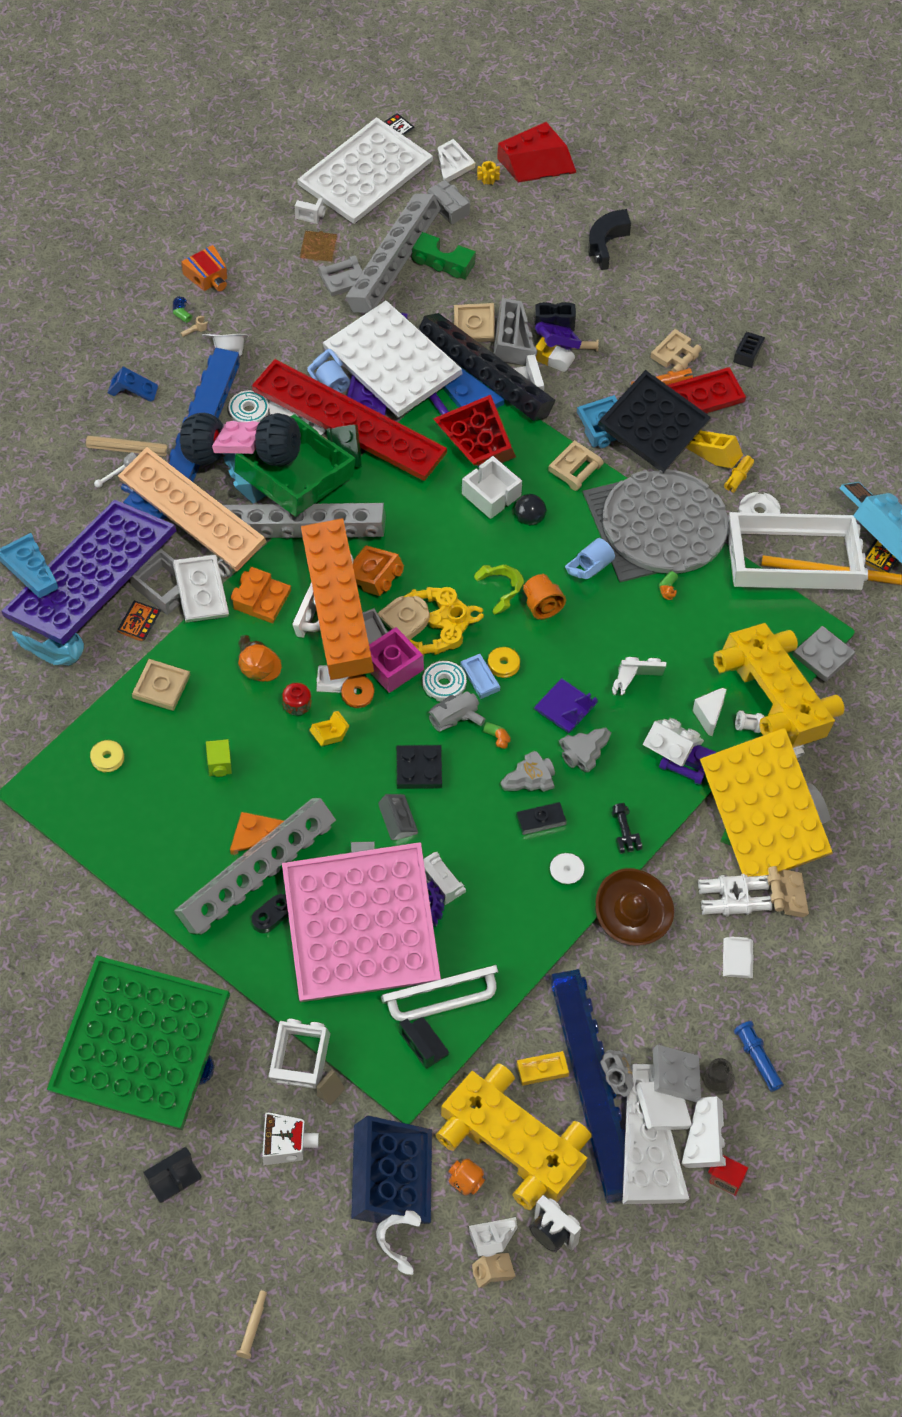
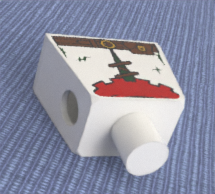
[262,1113,319,1165]

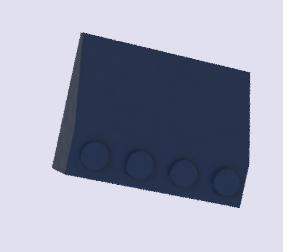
[351,1116,432,1224]

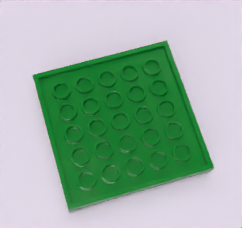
[47,955,230,1131]

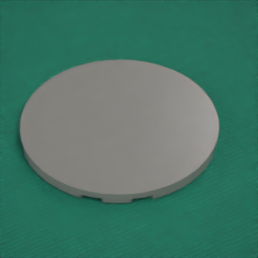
[602,469,729,573]

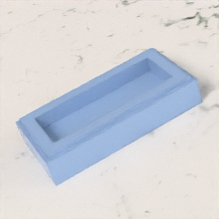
[460,654,500,699]

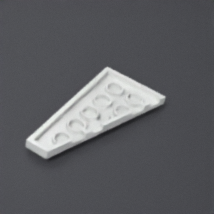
[623,1064,689,1204]

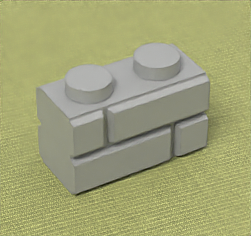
[428,180,471,225]

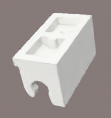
[423,852,466,905]

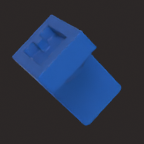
[107,366,158,402]

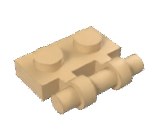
[650,329,702,372]
[767,866,809,917]

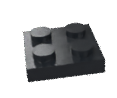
[397,745,442,789]

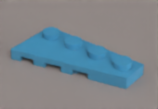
[0,533,58,598]

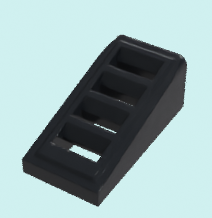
[733,331,765,368]

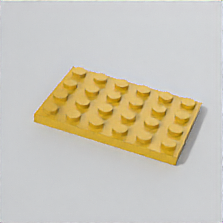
[700,728,833,877]

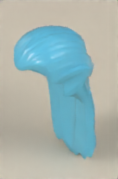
[12,631,84,666]

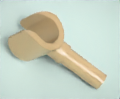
[181,316,208,337]

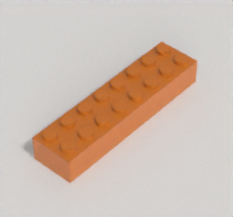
[301,518,374,680]

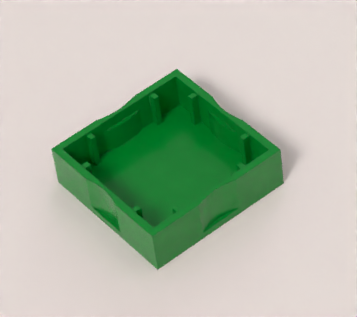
[234,414,355,517]

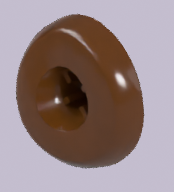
[595,868,674,946]

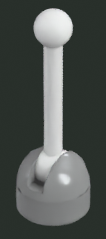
[94,452,137,488]

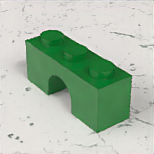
[412,232,476,280]

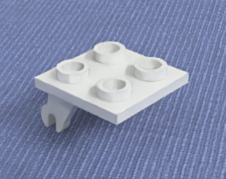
[612,657,666,696]

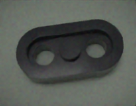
[252,894,289,933]

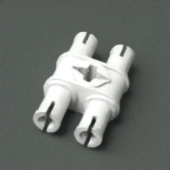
[698,874,772,917]

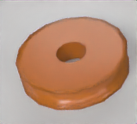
[341,675,374,708]

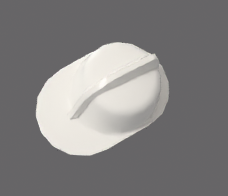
[202,334,249,356]

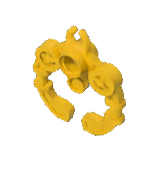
[404,587,484,656]

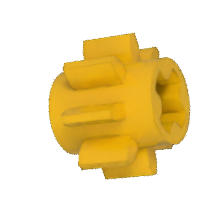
[477,161,500,185]

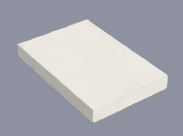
[173,555,229,622]

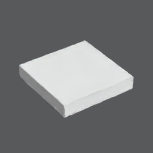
[635,1082,692,1130]

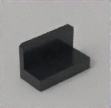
[399,1017,449,1069]

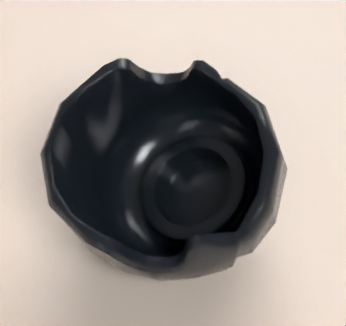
[513,494,547,525]

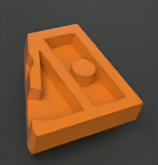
[230,812,284,855]

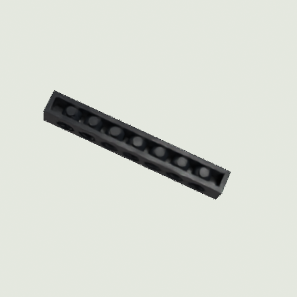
[418,313,556,421]

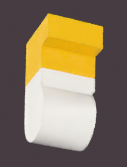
[536,336,575,372]

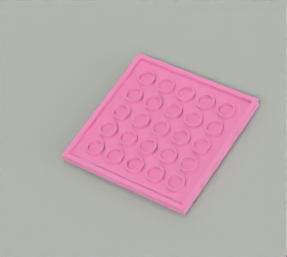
[282,842,441,1002]

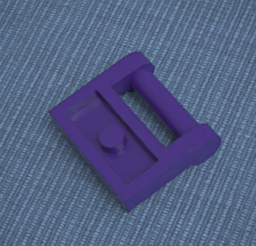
[535,322,582,350]
[659,745,716,785]

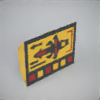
[865,539,898,573]

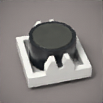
[529,1195,581,1252]

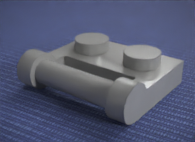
[318,255,362,297]

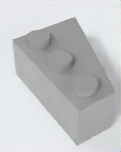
[493,298,537,366]

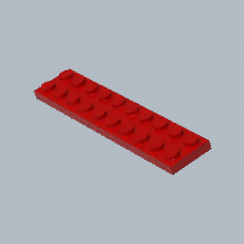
[252,359,447,481]

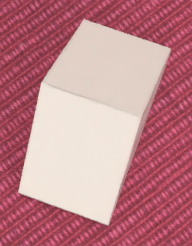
[693,688,726,736]

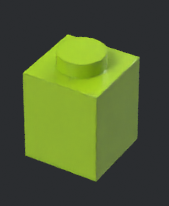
[206,739,232,777]

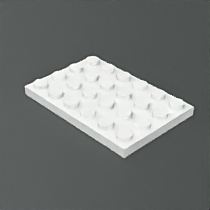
[298,117,433,224]
[323,301,462,417]

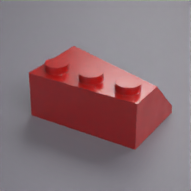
[497,122,576,183]
[433,395,516,465]

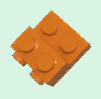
[353,546,404,596]
[231,567,291,623]

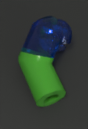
[173,296,192,323]

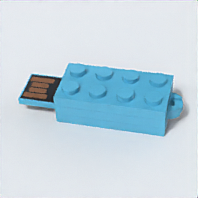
[840,482,902,563]

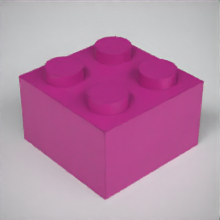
[369,627,424,693]

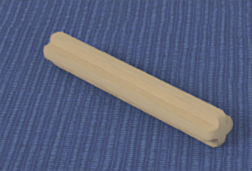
[86,436,168,456]

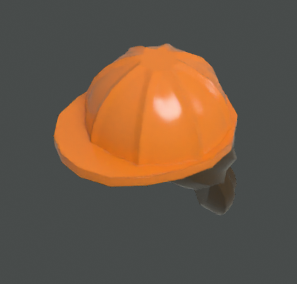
[238,635,282,681]

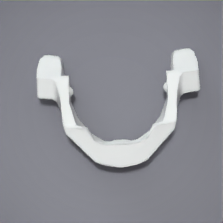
[376,1210,421,1275]

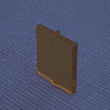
[300,231,337,262]

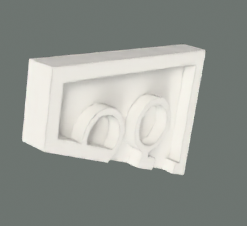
[681,1096,726,1168]

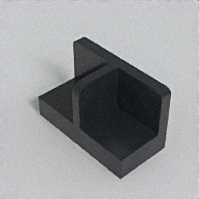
[143,1147,202,1203]

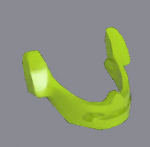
[474,565,524,614]

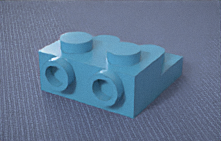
[577,395,617,448]

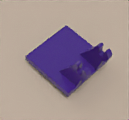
[534,678,598,733]

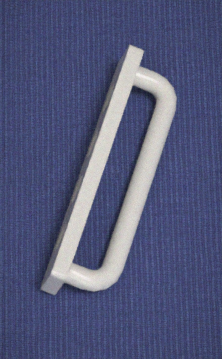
[293,555,354,638]
[381,965,498,1022]

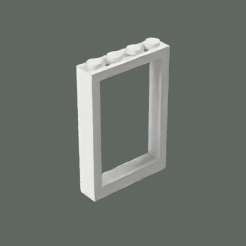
[728,512,868,590]

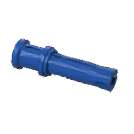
[734,1021,784,1092]

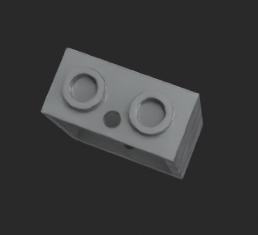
[130,549,182,615]

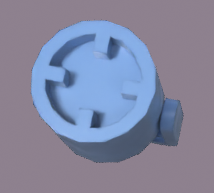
[307,349,350,393]
[565,538,615,579]

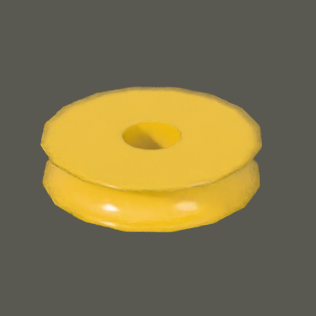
[487,647,520,678]

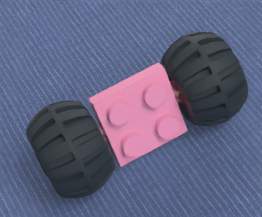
[180,413,301,466]

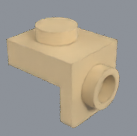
[472,1253,516,1288]

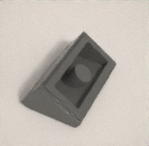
[378,794,418,840]

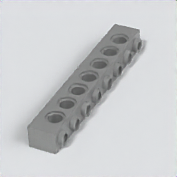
[346,194,440,313]
[223,503,386,538]
[174,798,336,934]

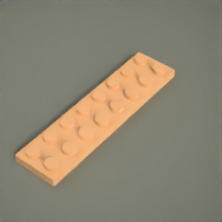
[118,447,266,571]

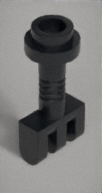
[611,803,643,854]

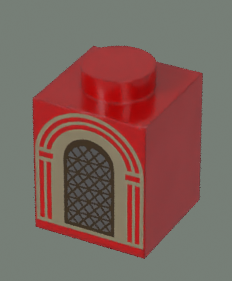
[708,1154,749,1196]

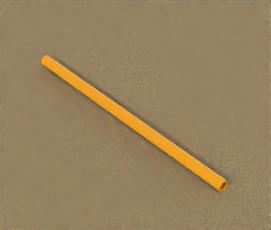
[761,555,902,585]

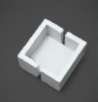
[462,456,522,519]

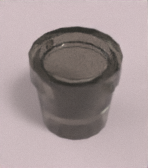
[704,1058,735,1095]

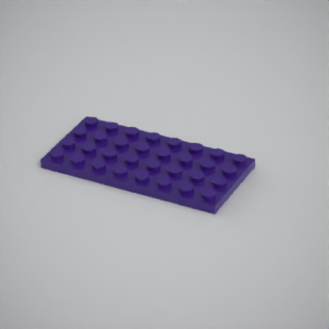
[1,499,177,645]

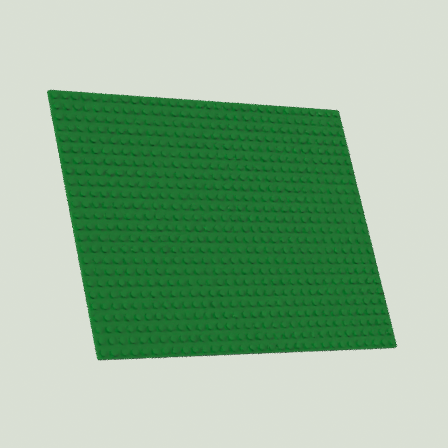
[0,367,855,1124]

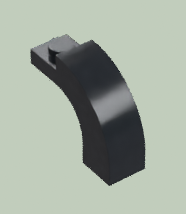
[588,209,631,270]

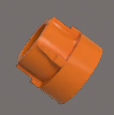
[523,573,566,619]

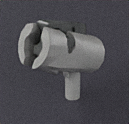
[429,691,485,732]

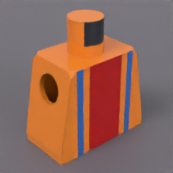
[181,245,227,291]

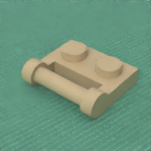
[548,440,604,491]

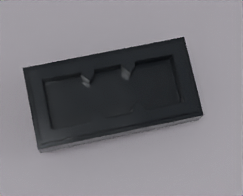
[516,802,566,835]

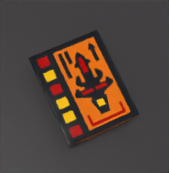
[117,600,161,641]

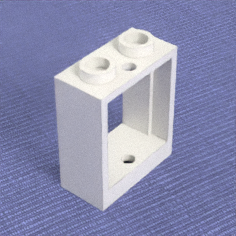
[269,1019,330,1089]

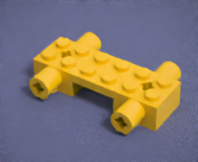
[714,623,845,748]
[436,1064,592,1210]

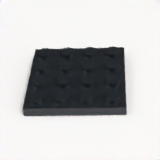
[597,370,711,474]

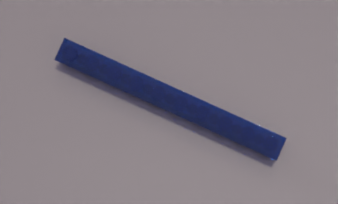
[551,969,626,1203]

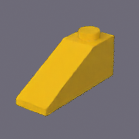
[686,430,743,468]

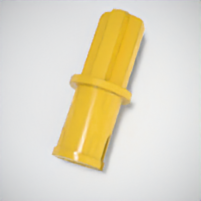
[724,455,754,493]

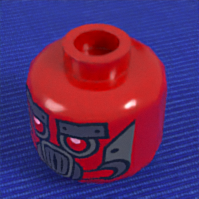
[282,683,312,716]

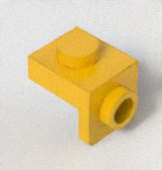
[310,711,349,746]

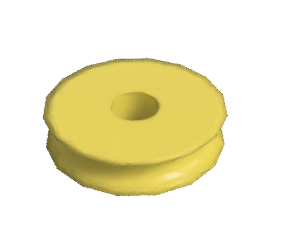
[90,740,124,772]

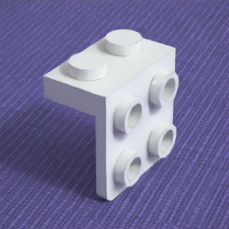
[643,718,704,766]

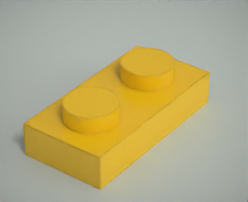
[516,1051,569,1086]

